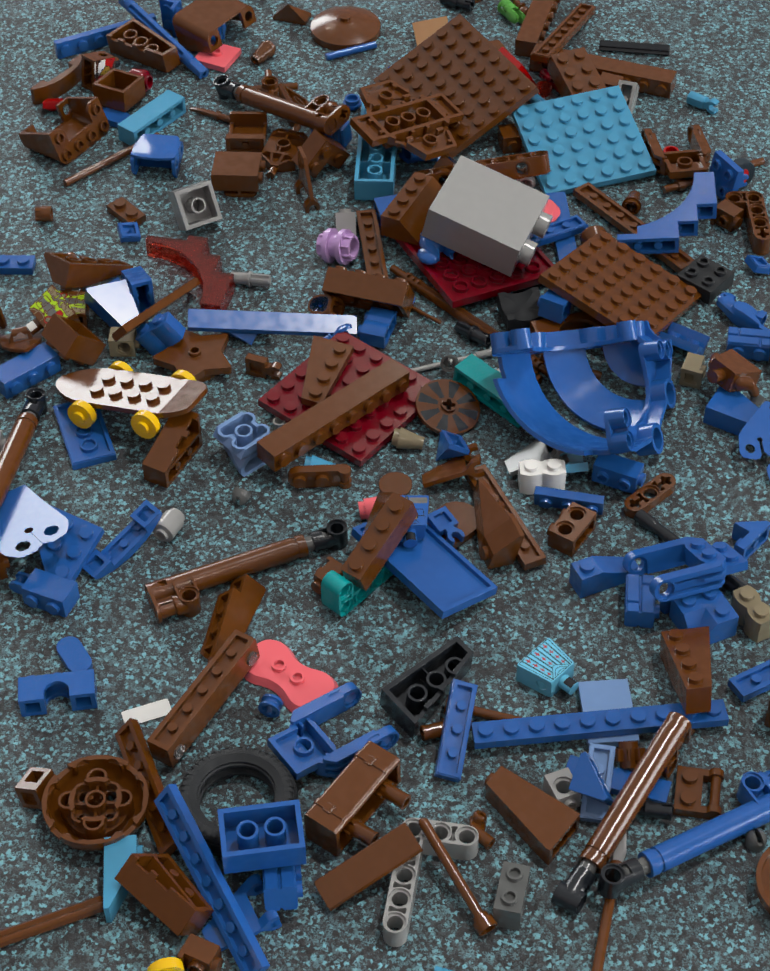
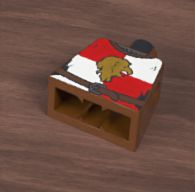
[81,51,120,92]

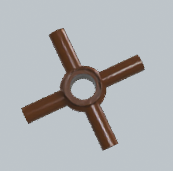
[249,69,298,97]

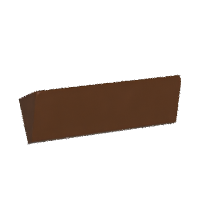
[314,823,423,911]

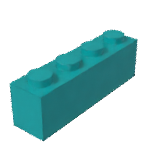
[453,353,521,429]

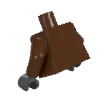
[707,349,765,407]

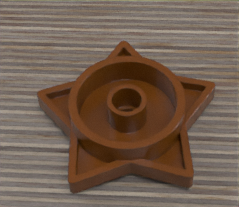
[153,330,232,382]

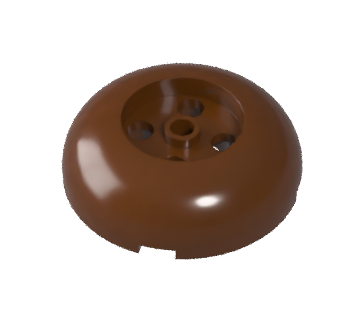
[42,755,149,852]

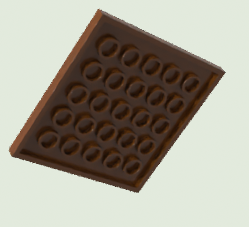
[538,230,702,336]

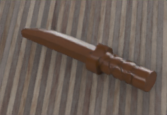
[189,107,230,123]

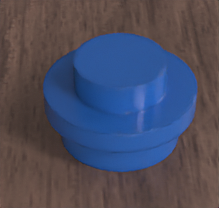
[343,94,362,111]

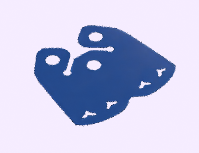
[738,401,770,480]

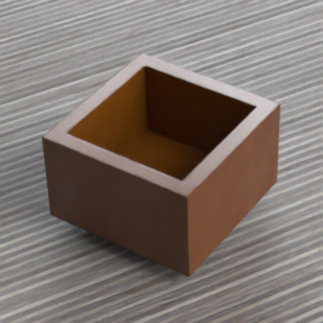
[92,68,145,113]
[41,313,106,366]

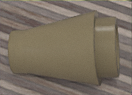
[391,427,425,450]

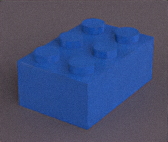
[217,799,307,874]

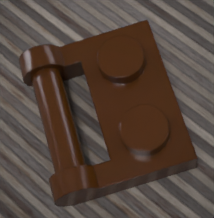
[673,765,725,820]

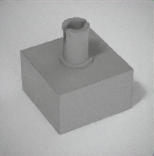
[168,180,223,231]

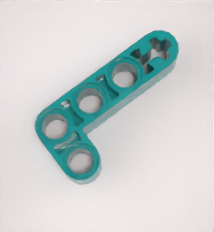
[321,566,393,617]

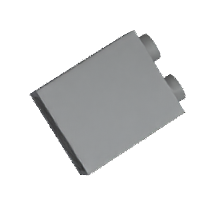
[421,155,553,277]

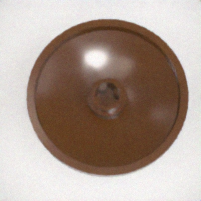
[310,6,381,51]

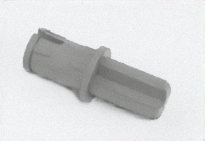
[230,271,271,287]

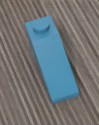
[103,835,144,923]

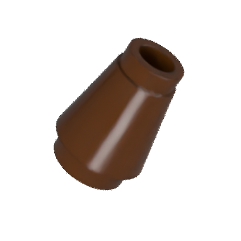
[251,40,276,65]
[622,190,641,215]

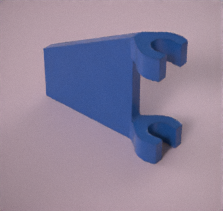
[202,873,282,951]

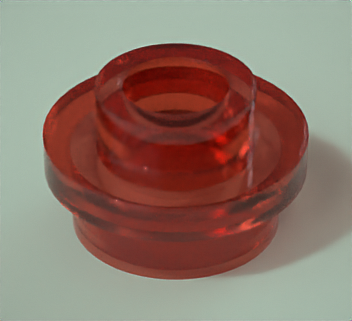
[536,81,552,97]

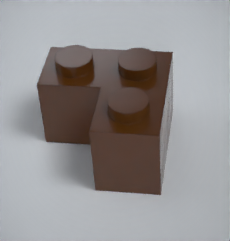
[292,129,350,178]

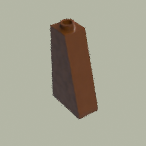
[484,766,580,865]

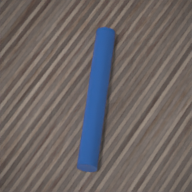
[325,41,377,61]

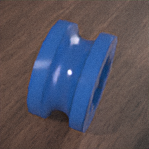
[258,694,284,718]

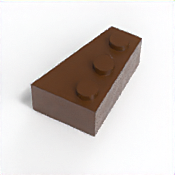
[142,411,203,488]
[114,853,214,936]

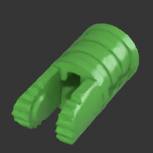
[497,0,526,24]

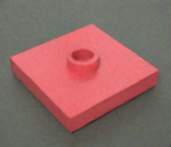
[195,44,242,73]

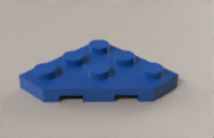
[37,505,105,581]

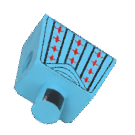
[516,638,579,697]

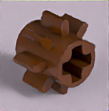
[614,741,645,768]

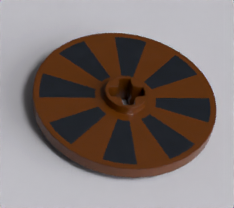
[415,379,480,435]

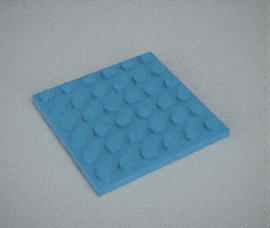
[511,85,656,194]

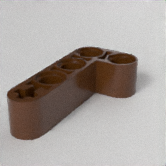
[725,191,770,256]

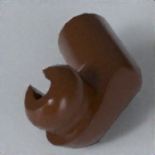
[469,810,496,850]

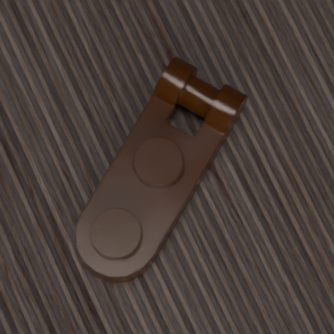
[288,464,352,489]

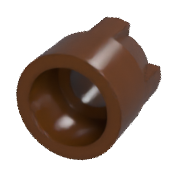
[35,206,53,222]

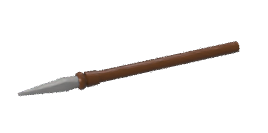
[591,832,627,971]

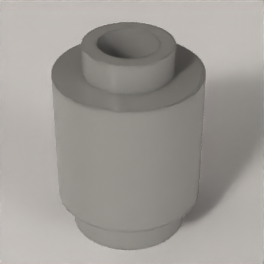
[153,508,185,542]

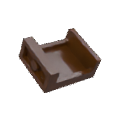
[225,111,268,152]

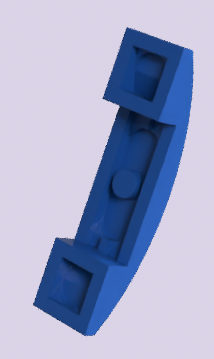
[83,500,163,580]

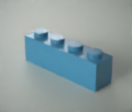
[117,90,186,145]

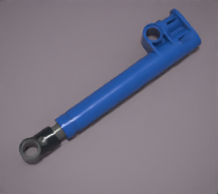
[597,770,770,899]

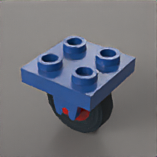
[709,150,755,200]

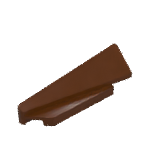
[200,574,266,663]

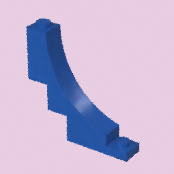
[617,172,717,254]

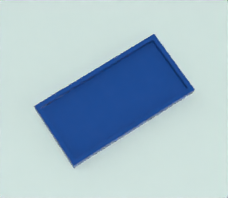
[351,522,498,619]

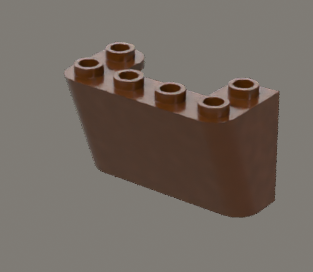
[173,0,257,53]
[19,97,109,164]

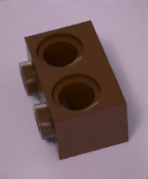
[547,502,597,557]

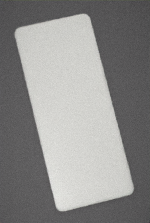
[121,699,171,723]

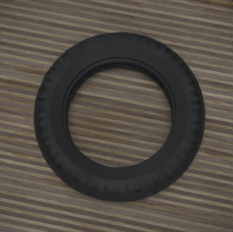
[179,747,298,857]

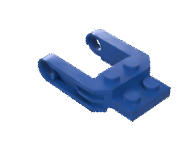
[622,537,748,602]
[267,682,399,780]

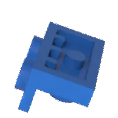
[159,0,183,38]
[659,322,710,356]

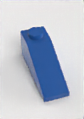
[569,556,644,599]

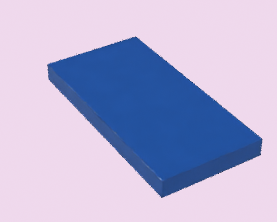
[53,402,117,470]

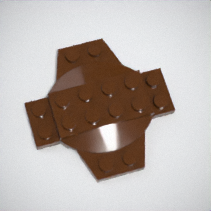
[350,79,464,161]

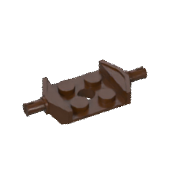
[262,124,308,179]

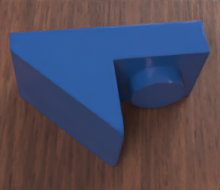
[732,521,770,560]

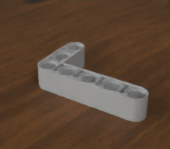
[383,818,479,947]

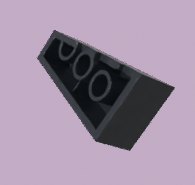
[379,636,474,739]

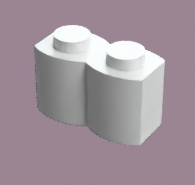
[518,459,566,495]

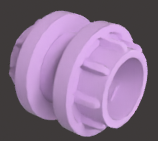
[316,228,359,265]

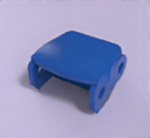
[130,134,184,178]

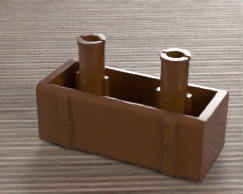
[304,741,411,857]

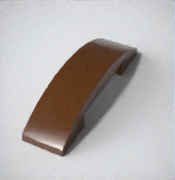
[30,54,82,105]

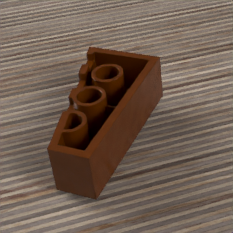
[106,18,181,73]
[660,626,712,714]

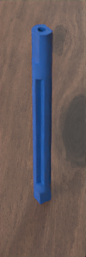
[118,0,209,79]

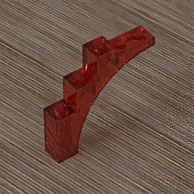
[145,235,235,310]

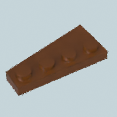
[301,335,354,407]

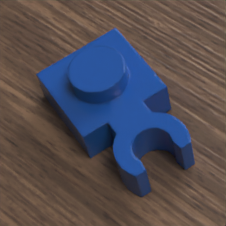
[427,506,465,546]

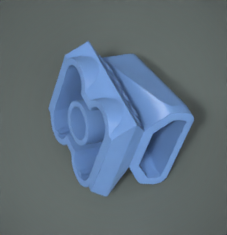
[213,411,270,477]

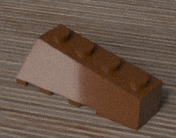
[340,492,418,591]

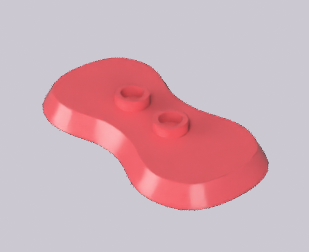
[244,639,339,712]

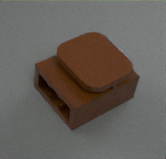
[211,151,266,198]

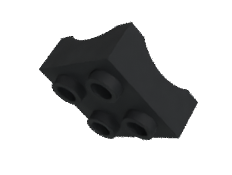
[677,255,735,305]
[497,287,546,331]

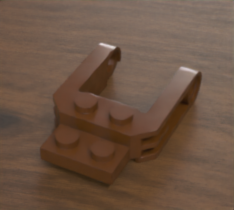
[641,124,711,180]

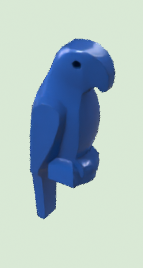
[716,292,770,330]

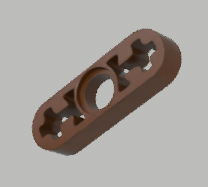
[624,473,676,519]

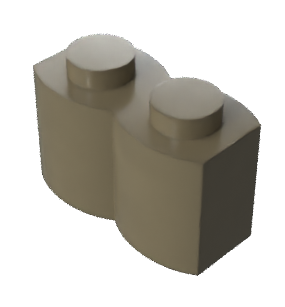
[730,585,770,643]

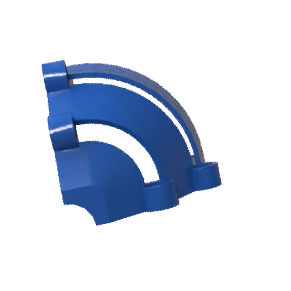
[490,320,676,456]

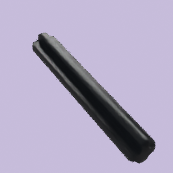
[599,40,670,56]

